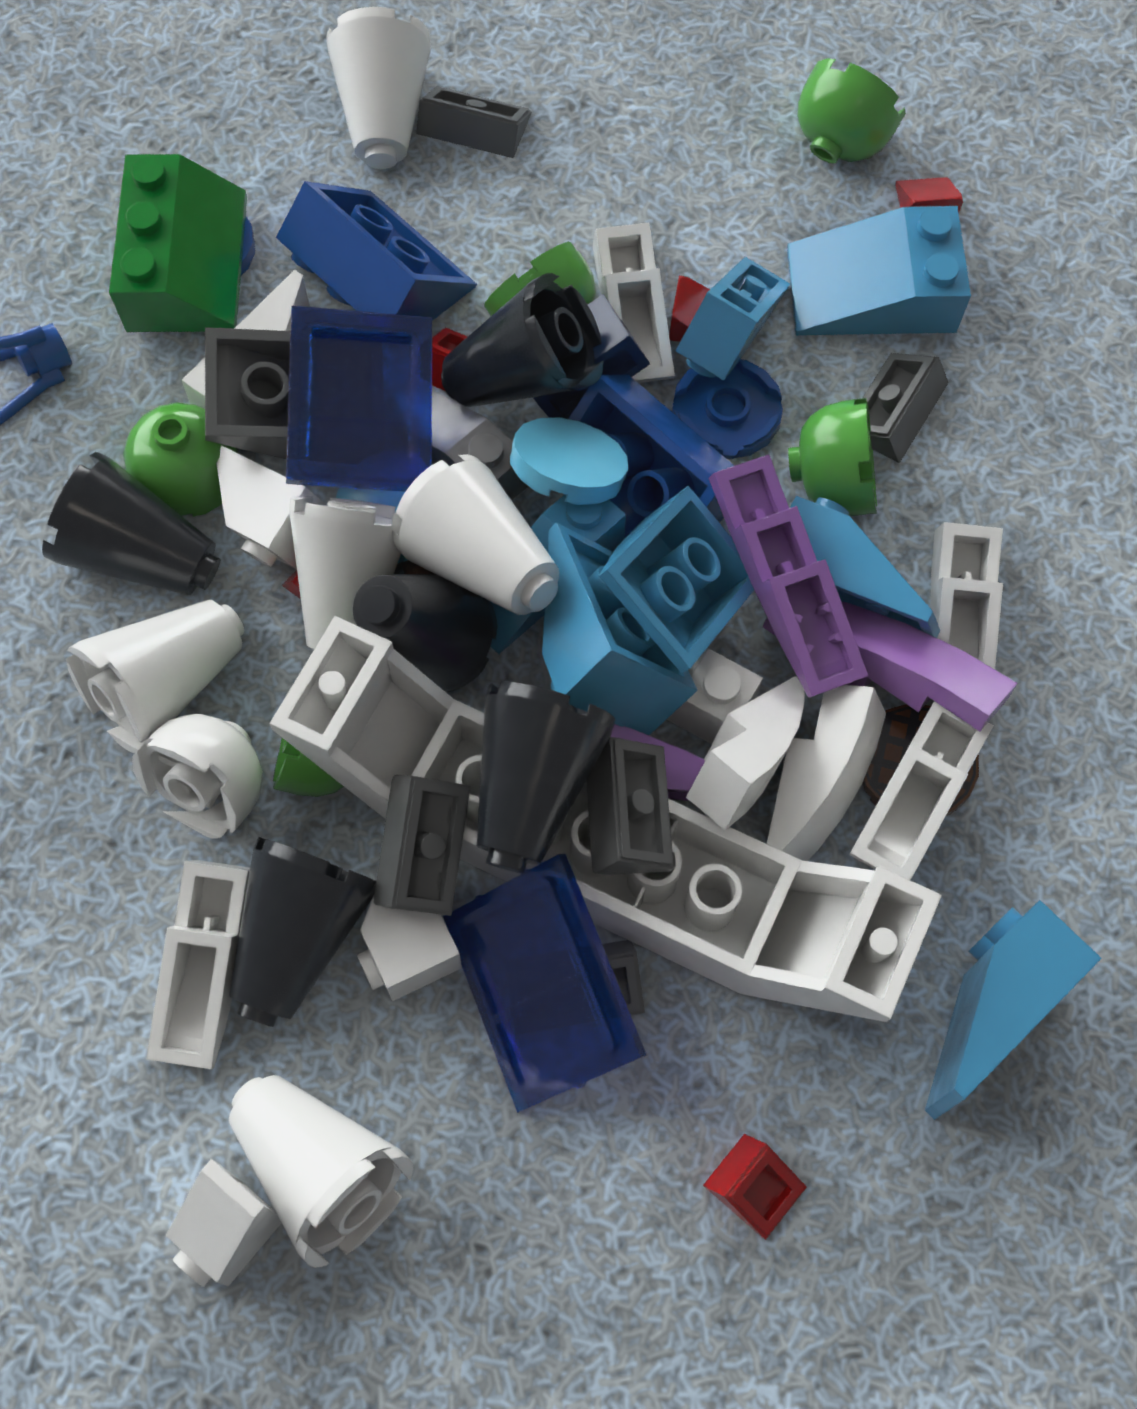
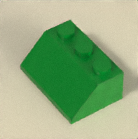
[109,154,247,332]

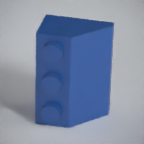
[276,181,477,339]
[569,375,734,539]

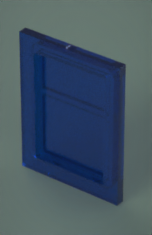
[286,306,432,492]
[443,853,647,1113]

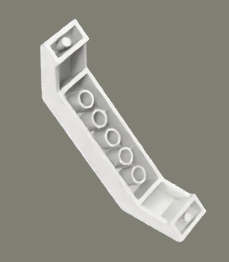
[269,616,942,1022]

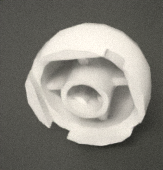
[132,714,263,839]

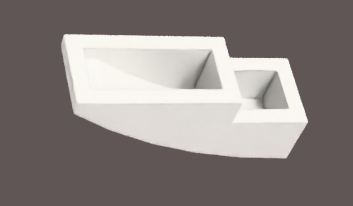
[592,223,675,383]
[930,522,1003,669]
[686,676,805,830]
[767,685,886,861]
[849,701,994,880]
[146,860,250,1069]

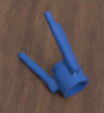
[0,323,72,425]

